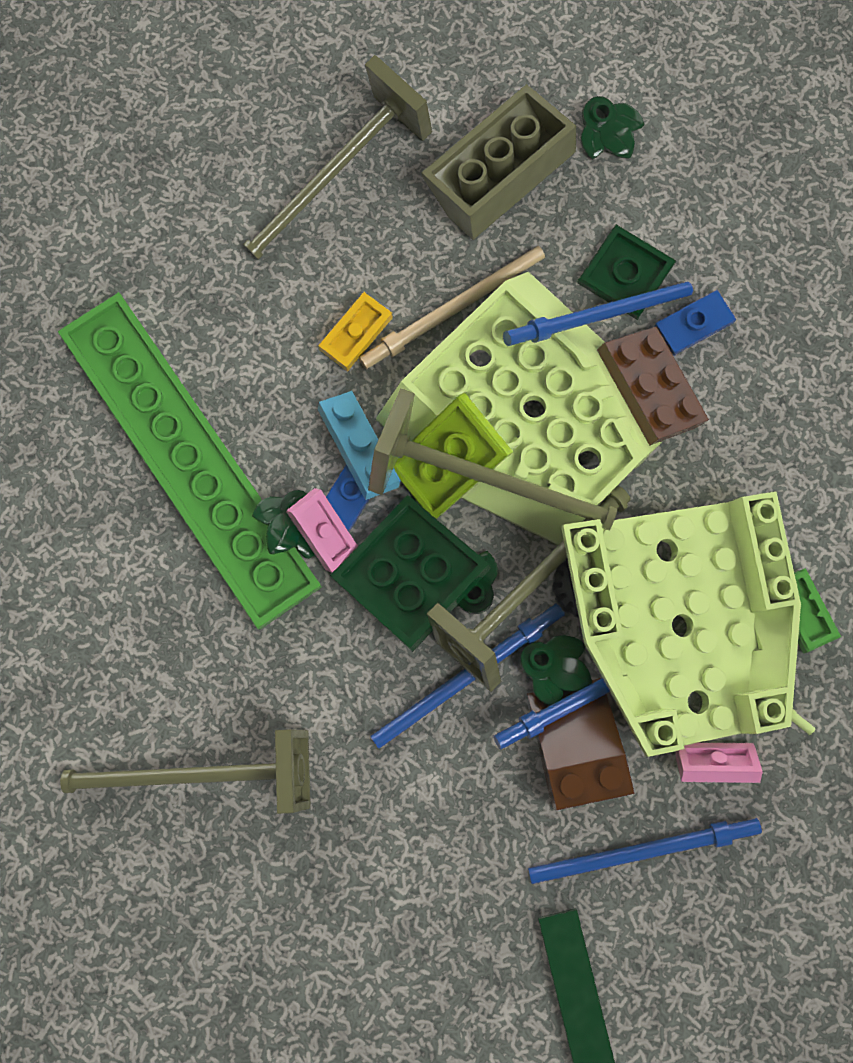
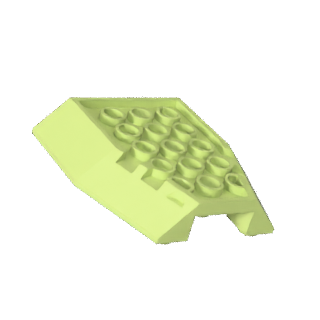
[376,272,662,545]
[561,492,801,757]

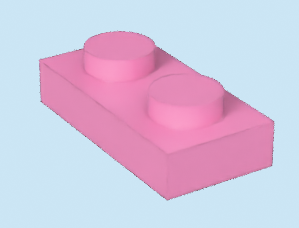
[286,488,358,572]
[676,743,763,783]

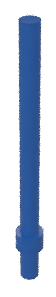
[503,282,693,346]
[371,603,565,749]
[493,678,610,750]
[528,818,762,884]

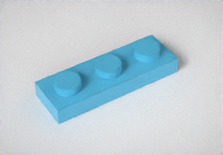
[318,391,401,500]

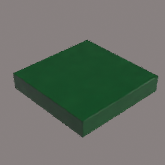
[577,224,676,320]

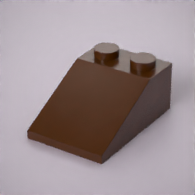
[527,678,635,810]

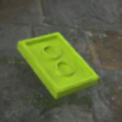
[394,393,513,519]

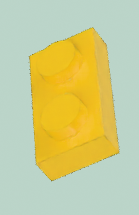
[318,292,393,372]

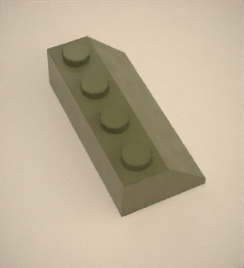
[421,84,577,240]

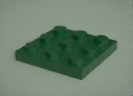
[330,495,491,652]

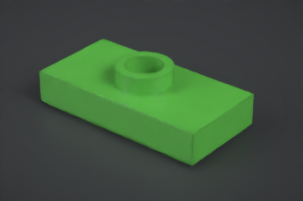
[794,568,841,654]

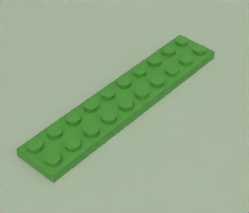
[58,292,322,630]

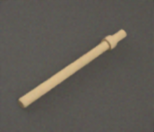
[359,246,545,370]

